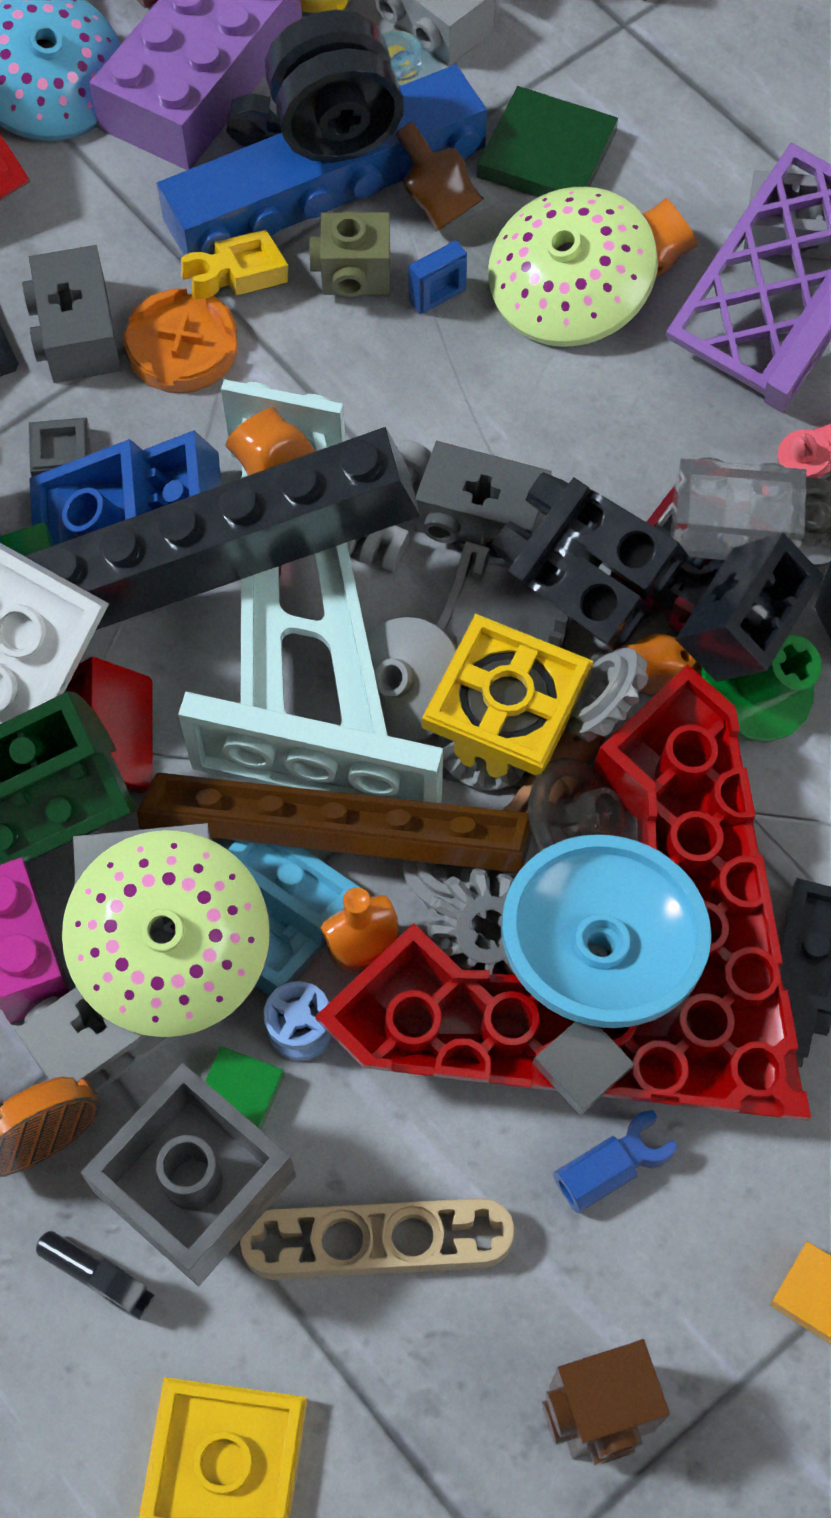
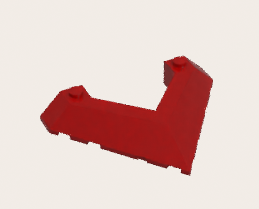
[315,664,811,1121]

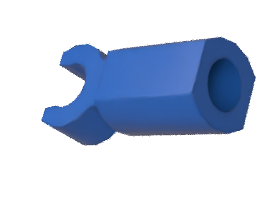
[553,1110,678,1213]

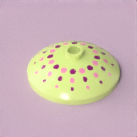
[488,187,658,347]
[62,830,270,1037]

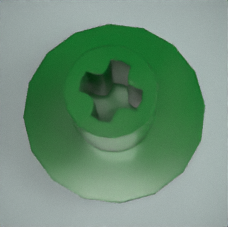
[701,634,821,743]

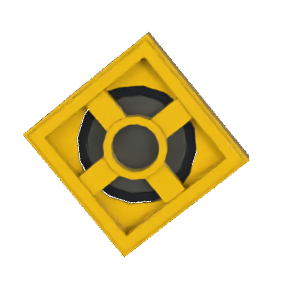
[422,613,594,778]

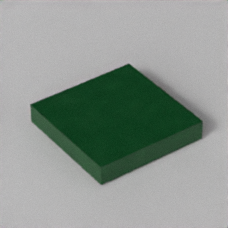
[477,86,619,197]

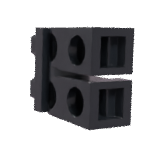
[491,472,689,651]

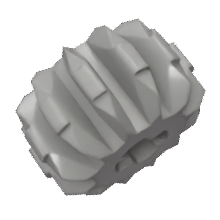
[424,868,515,974]

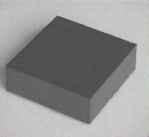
[29,417,91,477]
[532,1022,634,1116]

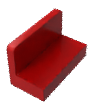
[64,656,153,793]

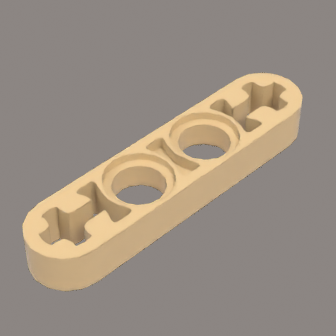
[240,1198,515,1280]

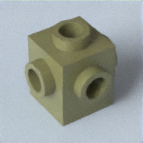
[309,211,391,297]

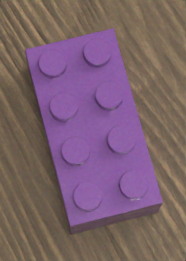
[89,0,302,170]

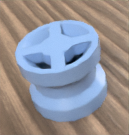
[264,981,332,1061]

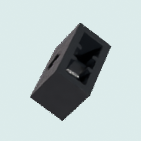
[675,532,824,682]

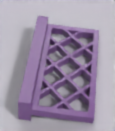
[666,142,831,413]

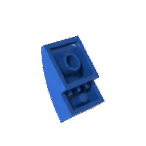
[29,430,222,545]

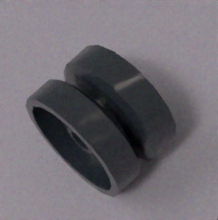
[264,10,404,163]

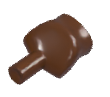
[395,121,484,232]

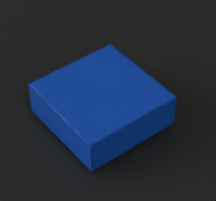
[408,240,467,315]

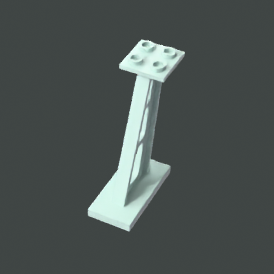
[178,379,443,803]

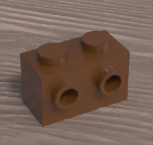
[542,1339,670,1466]

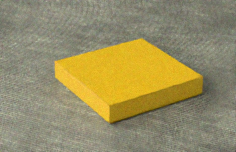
[138,1377,308,1518]

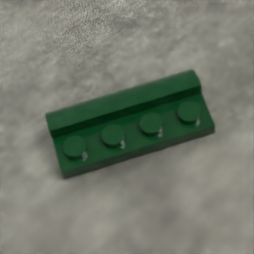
[0,691,137,865]

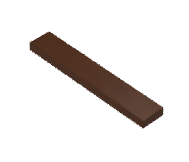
[137,772,533,873]

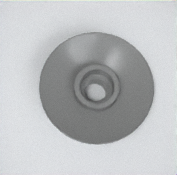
[367,617,462,742]

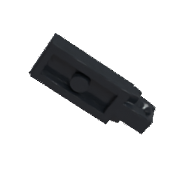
[780,878,831,1068]

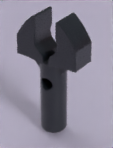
[226,93,282,147]
[36,1231,156,1321]

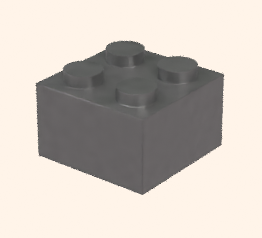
[80,1062,296,1287]

